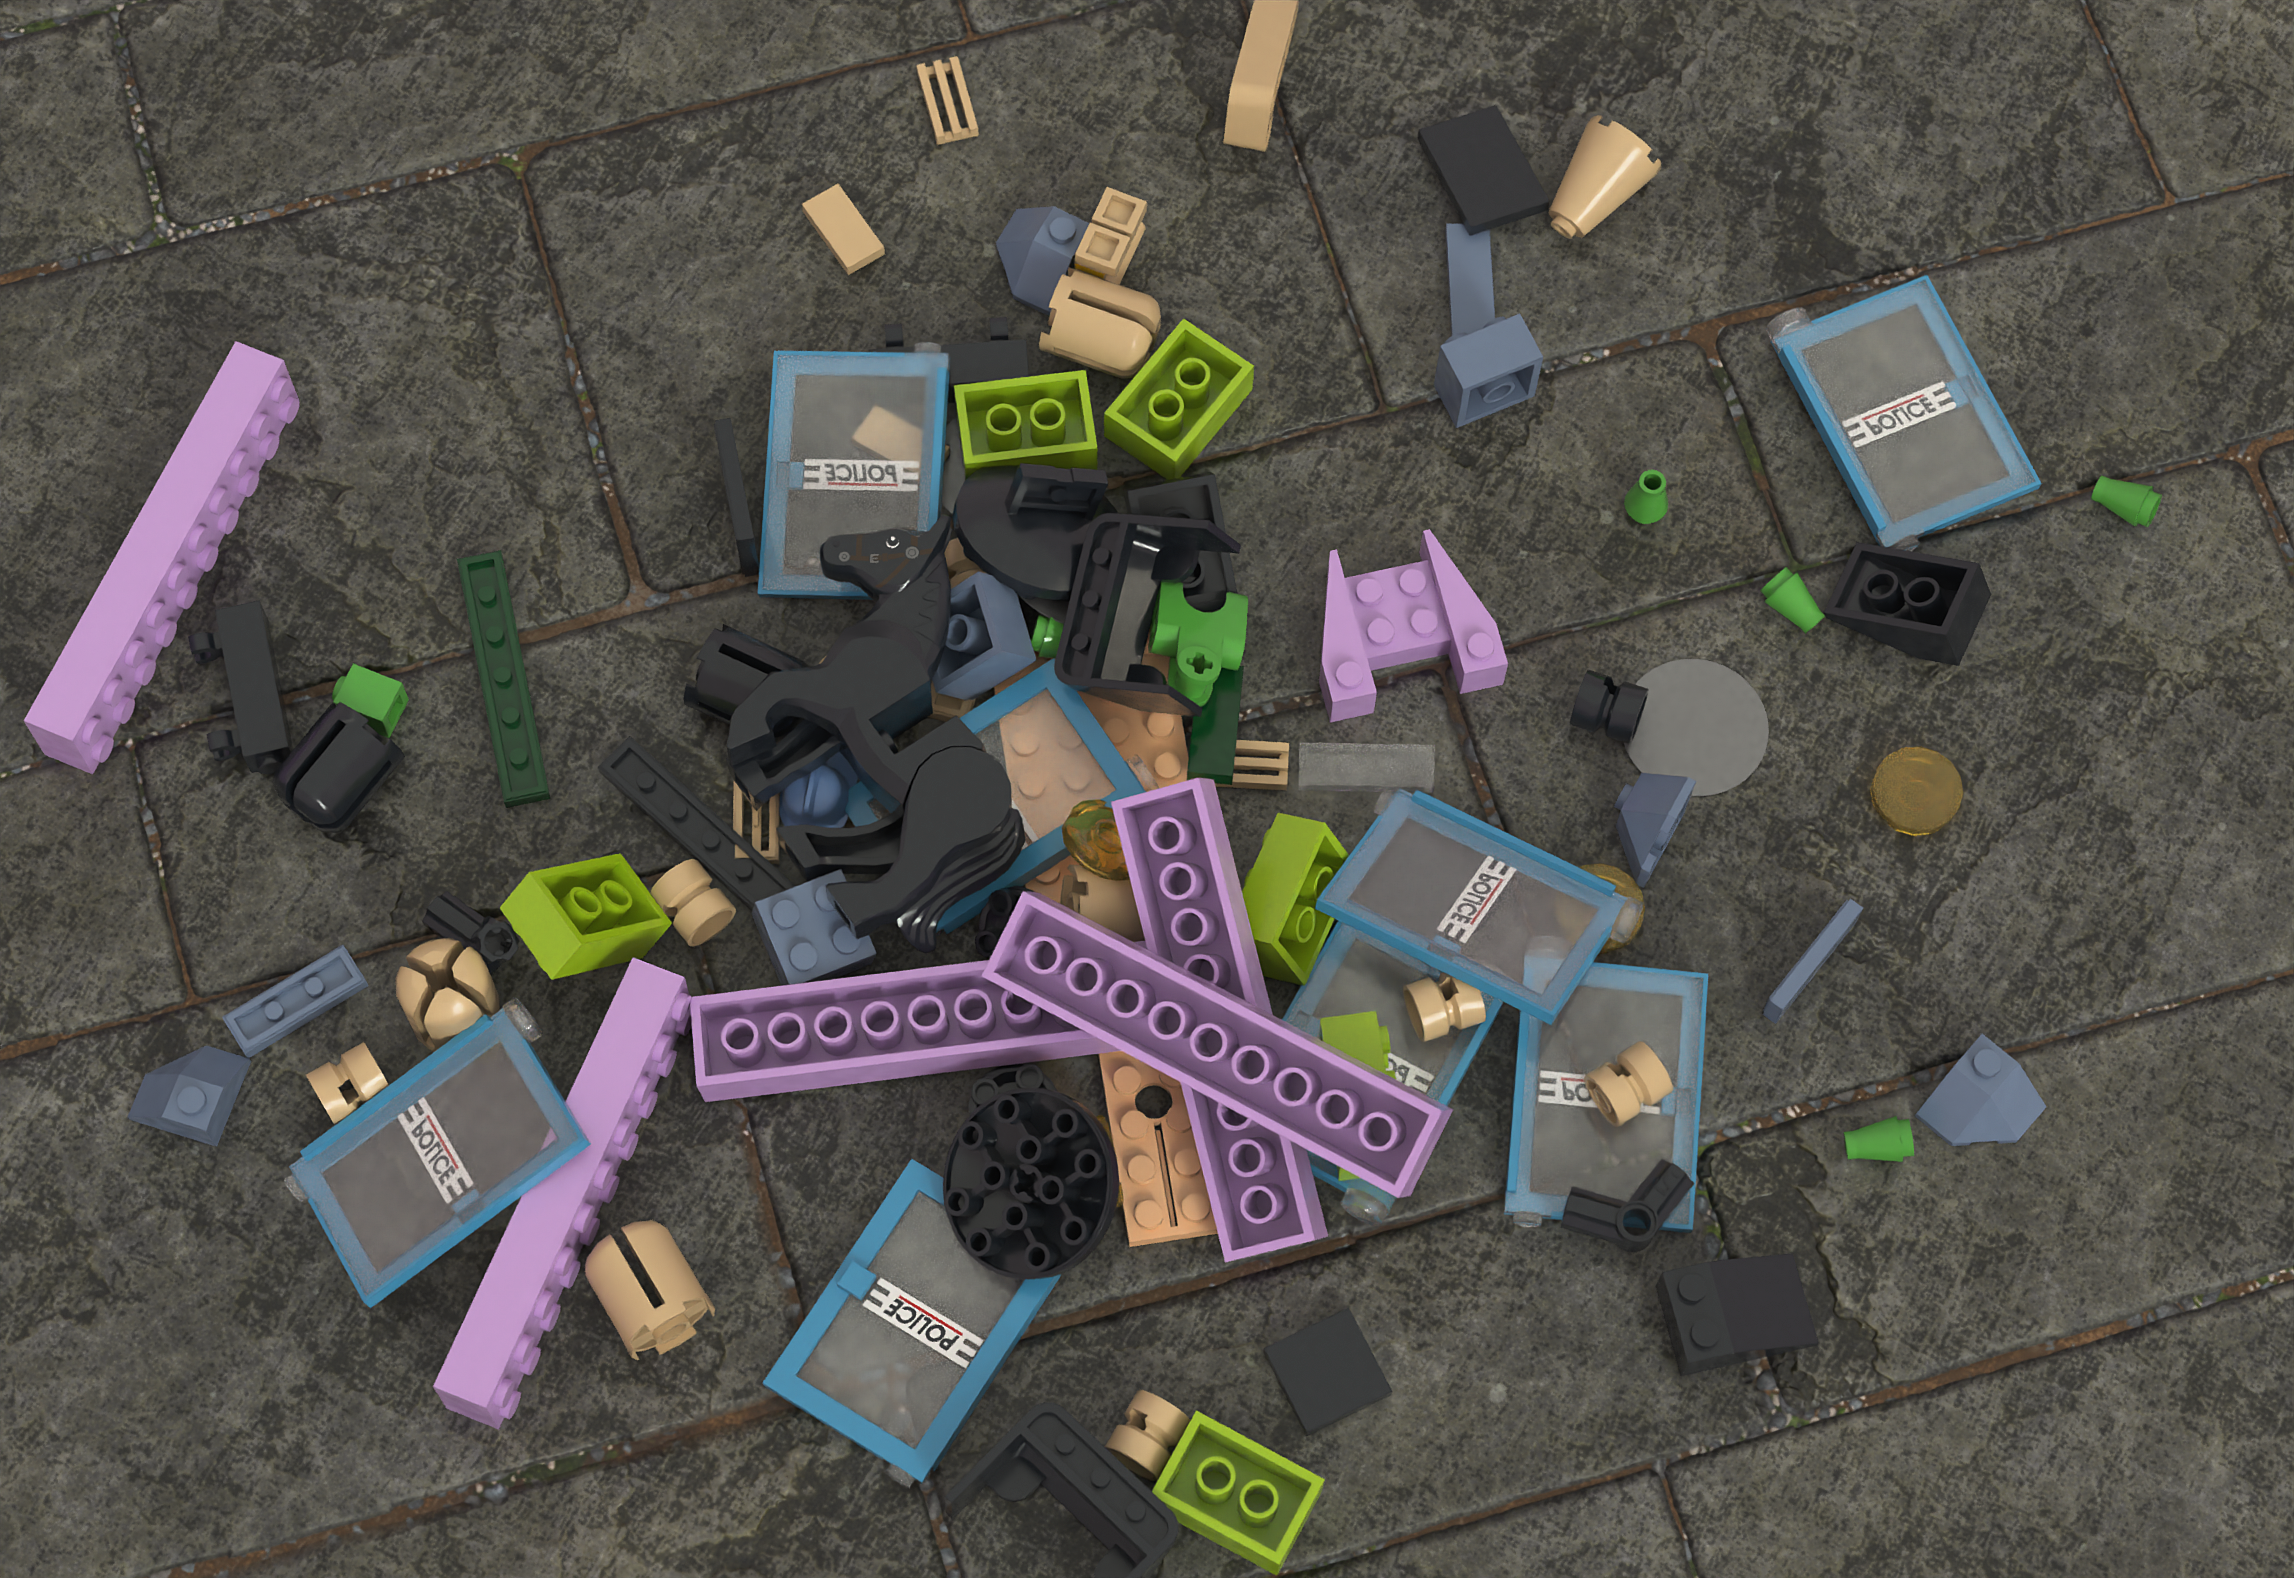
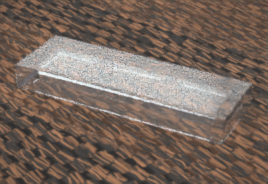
[1298,742,1435,793]

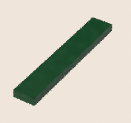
[457,550,551,808]

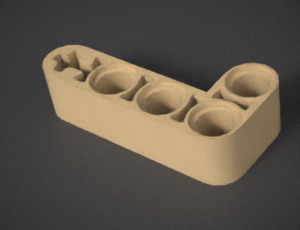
[1223,0,1299,152]

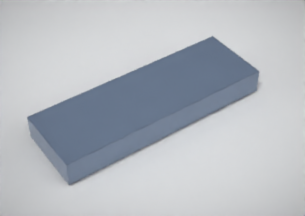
[1445,223,1495,336]
[1763,898,1863,1024]
[222,945,369,1058]

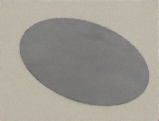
[1624,659,1769,796]

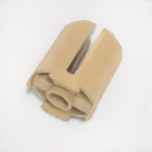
[1039,267,1161,379]
[395,938,501,1052]
[585,1220,716,1360]

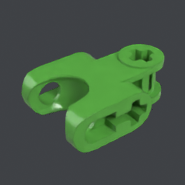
[1148,581,1248,707]

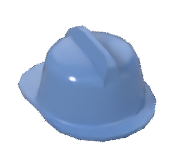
[780,752,858,828]

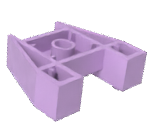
[1319,529,1508,722]

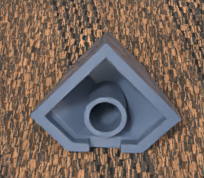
[996,206,1089,316]
[1614,773,1697,888]
[1915,1034,2046,1146]
[128,1045,251,1147]

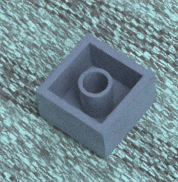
[1434,314,1543,428]
[932,571,1036,700]
[751,869,877,986]

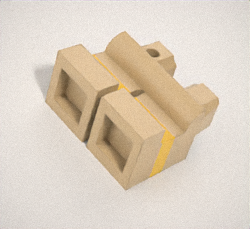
[1075,187,1147,285]

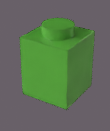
[332,664,409,738]

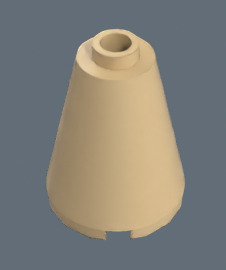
[1549,115,1661,239]
[1060,864,1145,942]

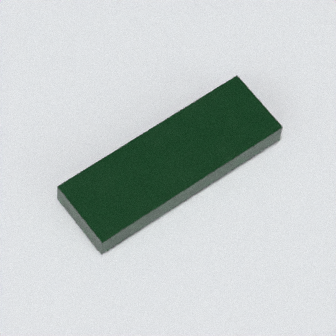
[1187,666,1244,785]

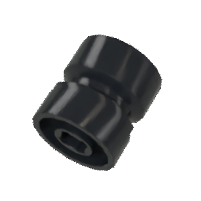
[1570,670,1649,744]

